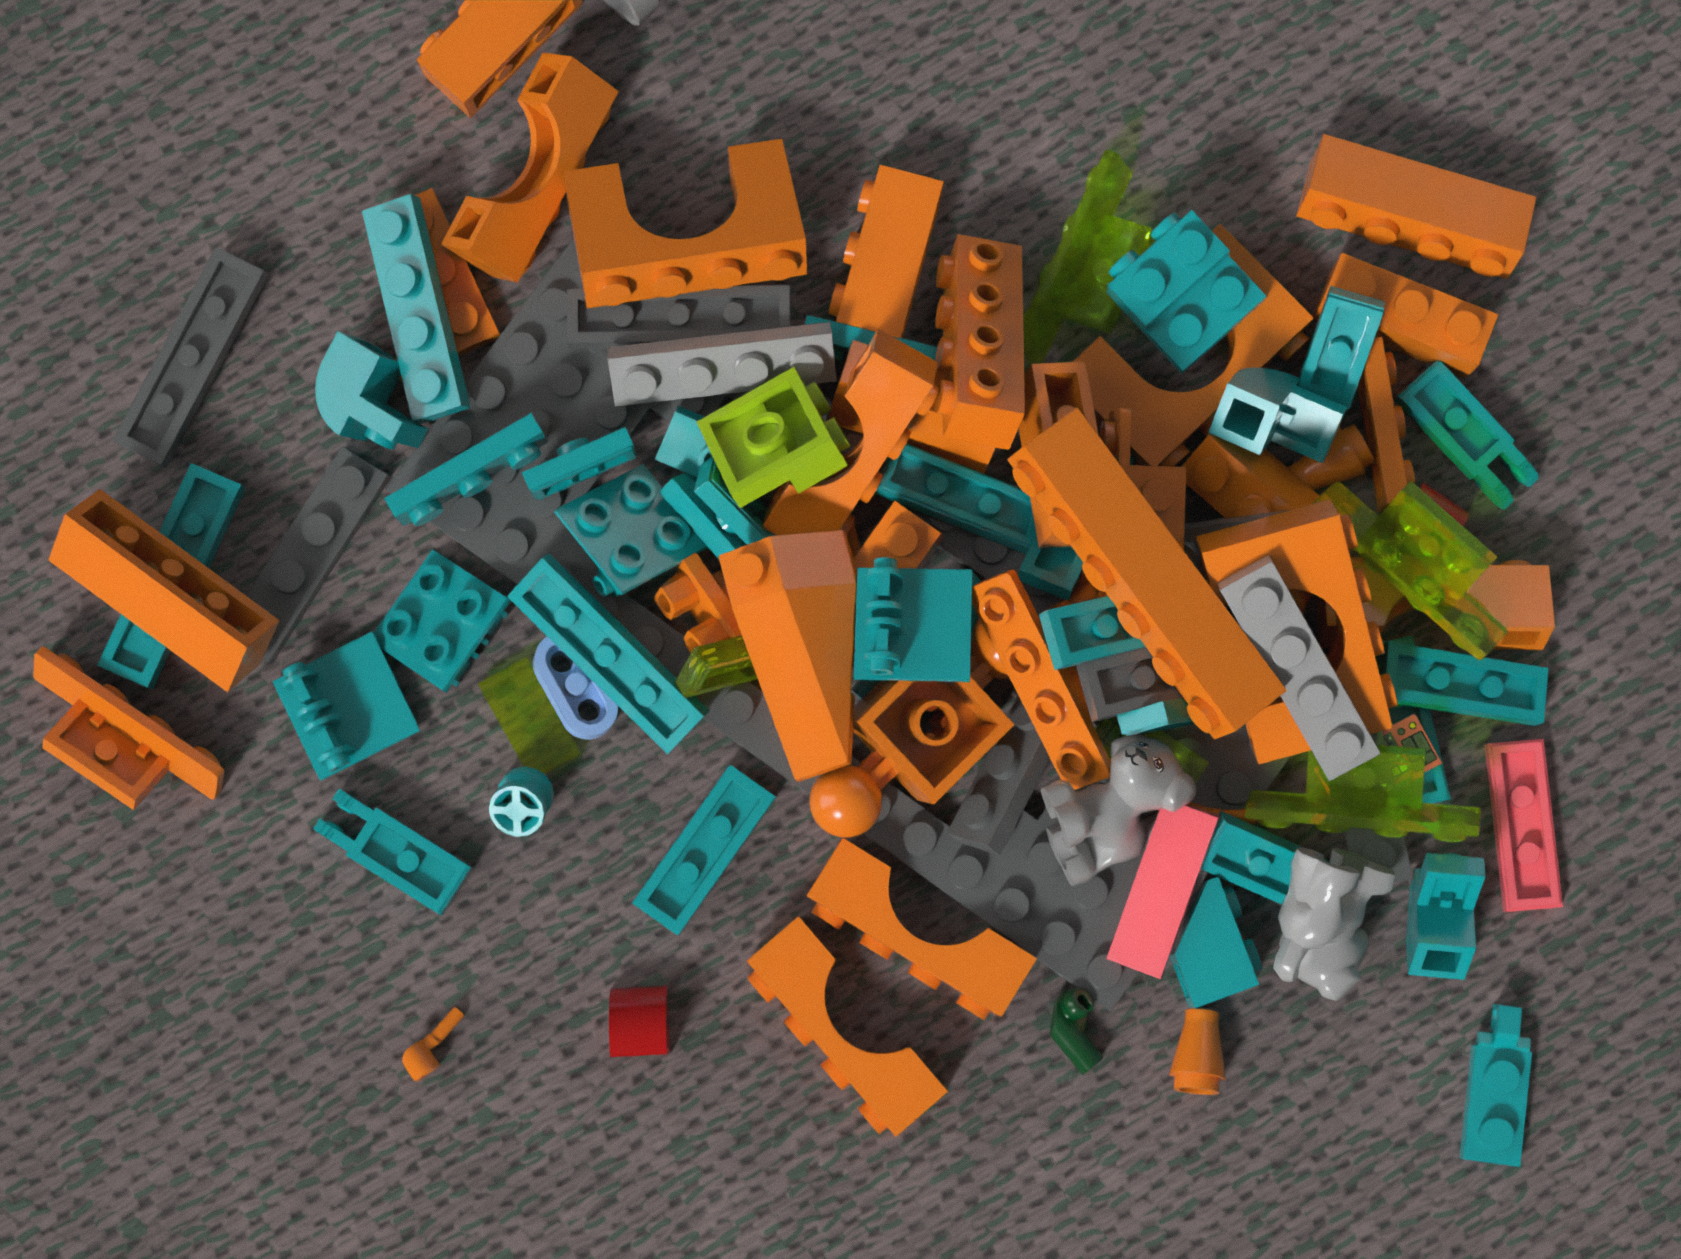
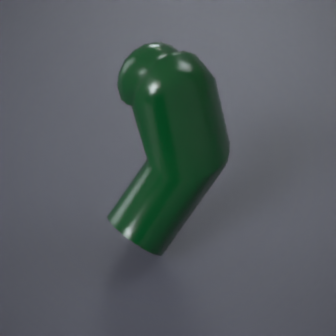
[1050,987,1103,1075]

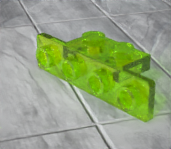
[1023,149,1155,364]
[1312,481,1507,660]
[1245,745,1481,842]

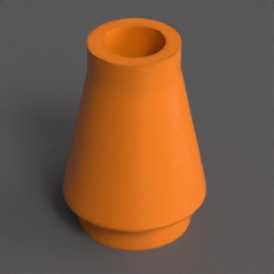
[1287,424,1375,490]
[1169,1009,1226,1095]

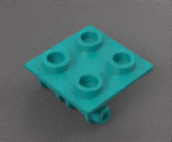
[554,464,708,597]
[373,549,511,694]
[854,557,972,682]
[272,632,421,781]

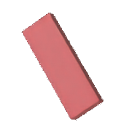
[1484,739,1563,912]
[1106,804,1220,979]

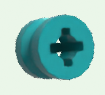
[489,766,554,837]

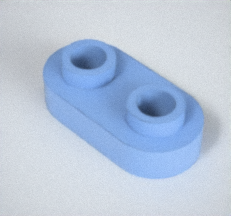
[533,637,618,740]

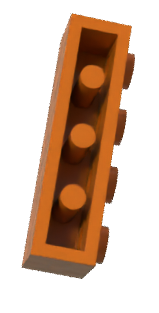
[1296,134,1536,279]
[935,234,1025,450]
[48,489,280,692]

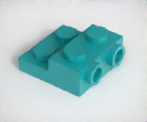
[1107,210,1267,374]

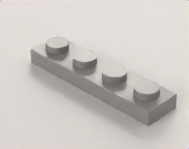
[607,322,837,407]
[1217,555,1381,781]

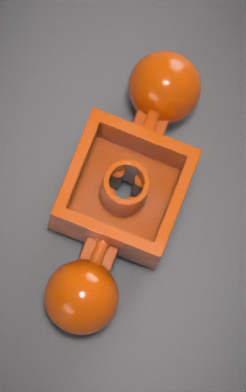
[809,618,1015,838]

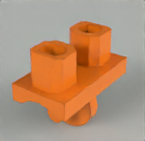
[654,553,743,659]

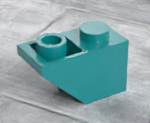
[1170,877,1263,1008]

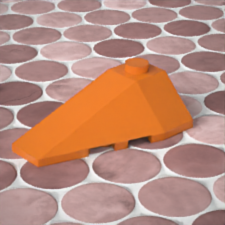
[718,530,857,782]

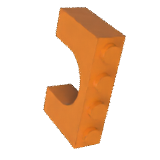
[563,139,807,309]
[1073,224,1314,467]
[1195,499,1398,765]

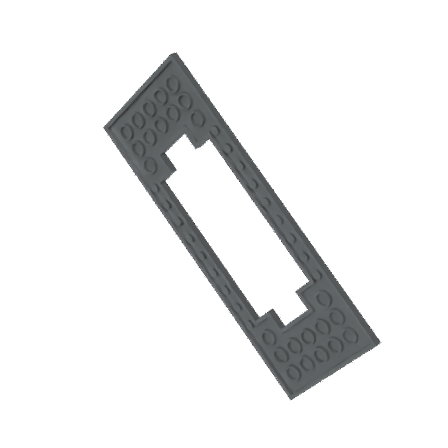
[385,237,1290,1012]

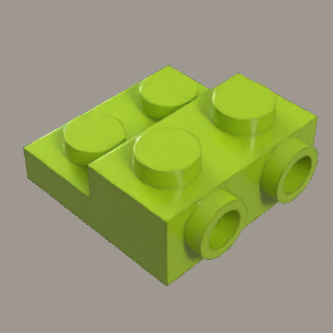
[696,367,851,508]

